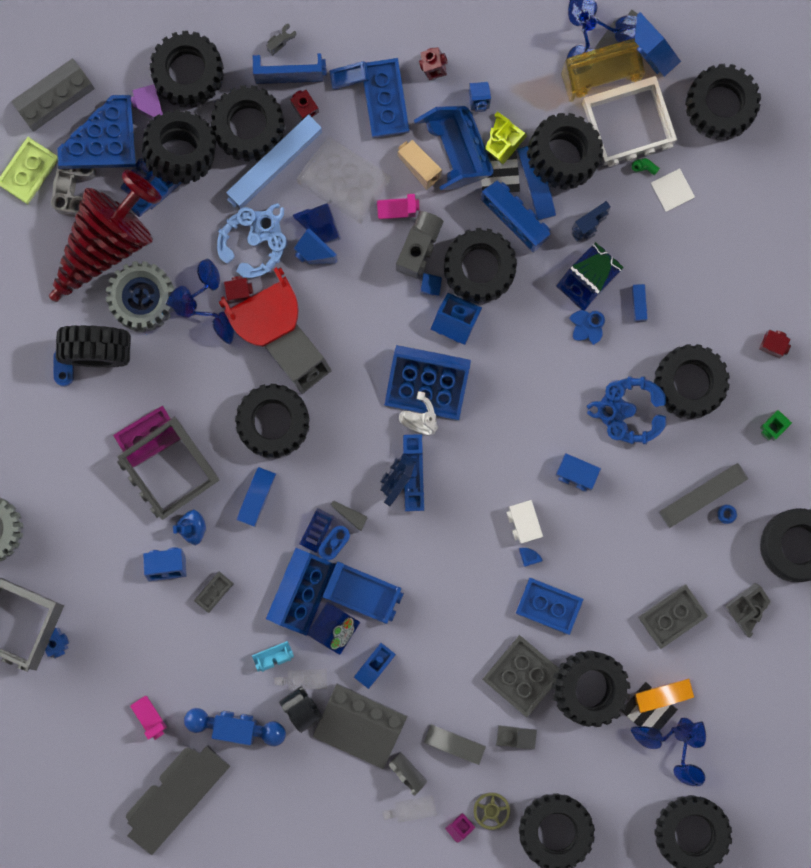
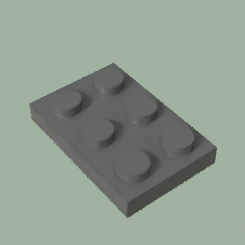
[638,584,708,649]

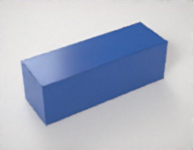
[632,284,648,322]

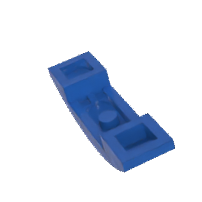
[516,146,556,221]
[403,434,424,512]

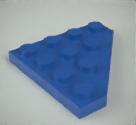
[57,95,136,169]

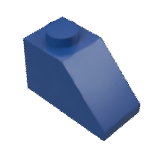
[354,643,396,689]

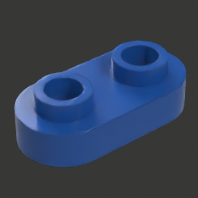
[53,351,74,387]
[319,526,350,560]

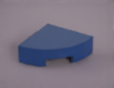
[519,548,543,567]

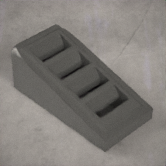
[331,501,368,531]

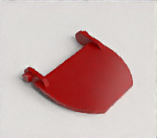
[219,267,299,347]

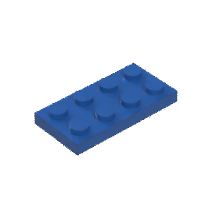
[363,58,410,138]

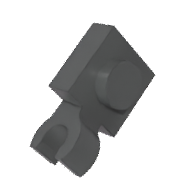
[266,23,296,56]

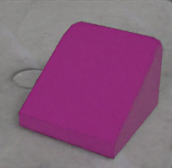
[445,813,476,843]

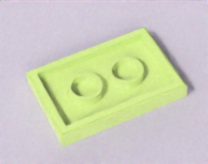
[0,137,58,205]

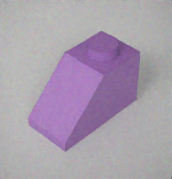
[131,84,163,120]

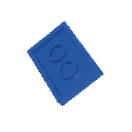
[515,577,584,635]

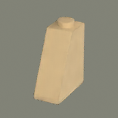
[398,140,442,190]

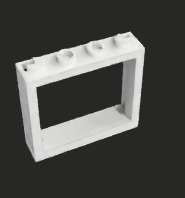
[582,76,677,167]

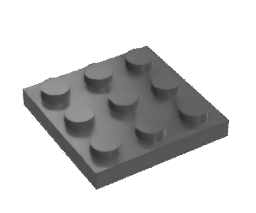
[482,635,560,717]

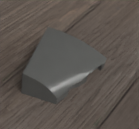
[725,583,771,638]
[389,753,427,796]

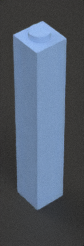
[226,114,322,209]

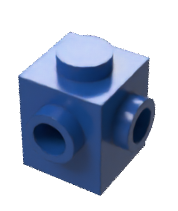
[45,628,69,659]

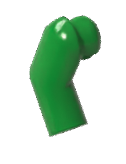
[632,158,660,176]

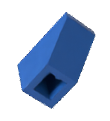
[469,82,491,112]

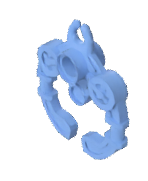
[217,203,288,278]

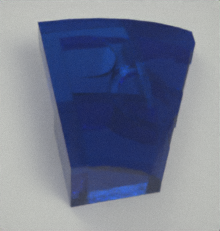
[293,203,341,244]

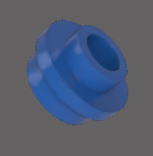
[717,505,737,524]

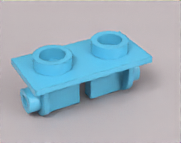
[252,641,294,672]

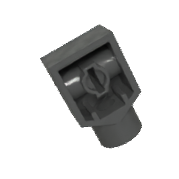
[396,211,444,279]

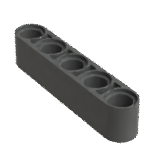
[659,463,748,528]

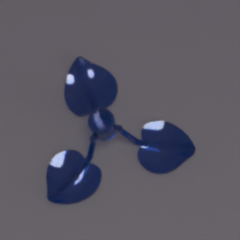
[566,0,637,74]
[166,258,234,345]
[631,718,706,786]

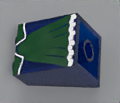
[556,242,624,311]

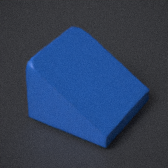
[420,273,442,296]

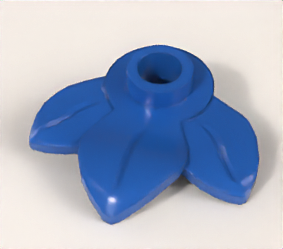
[569,310,605,345]

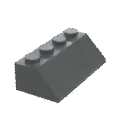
[11,58,95,132]

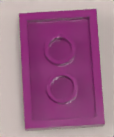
[113,405,181,468]

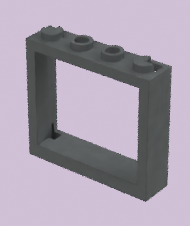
[117,416,219,520]
[0,578,64,672]

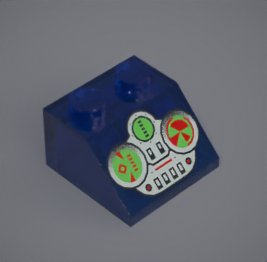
[307,601,361,655]

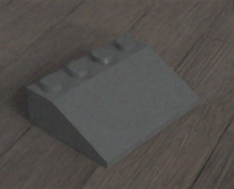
[313,683,408,769]

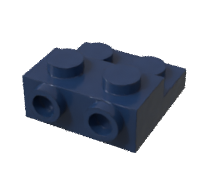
[571,201,611,242]
[380,454,416,507]

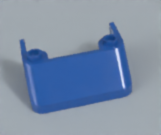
[414,106,493,190]

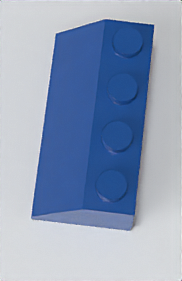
[635,12,681,77]
[480,180,551,253]
[266,548,336,636]

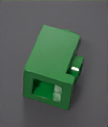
[760,410,792,441]

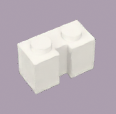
[506,500,543,544]

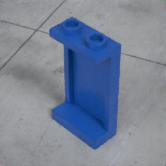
[252,53,327,84]
[323,561,404,624]

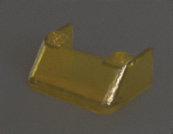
[561,38,645,102]

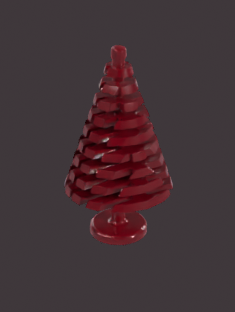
[49,169,162,302]

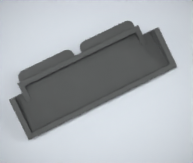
[126,745,230,855]

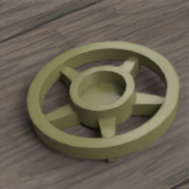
[473,792,510,830]

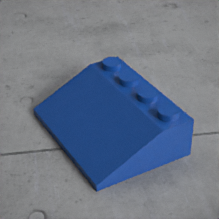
[384,345,471,420]

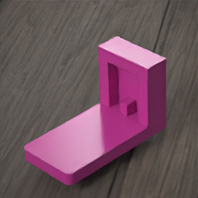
[377,194,419,219]
[130,696,167,740]

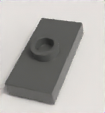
[194,571,234,613]

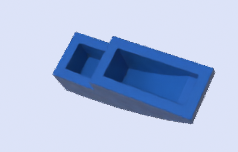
[236,467,276,527]

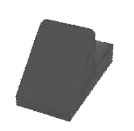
[496,725,537,749]

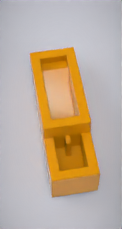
[634,679,694,713]

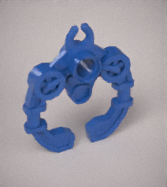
[587,376,667,444]

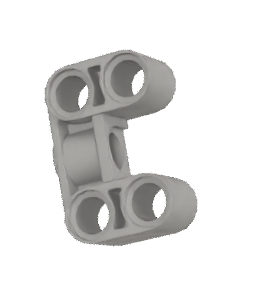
[51,167,96,216]

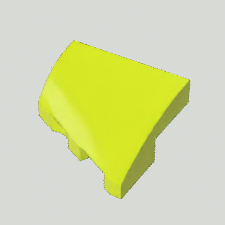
[485,111,527,164]

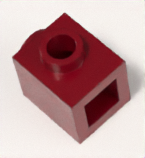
[290,90,319,120]
[224,276,254,303]
[759,330,791,359]

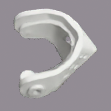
[399,392,438,436]

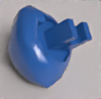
[173,509,206,546]

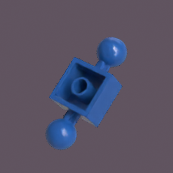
[184,708,286,747]

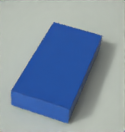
[329,61,369,90]

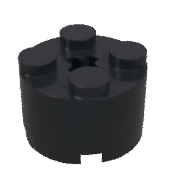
[279,685,323,733]

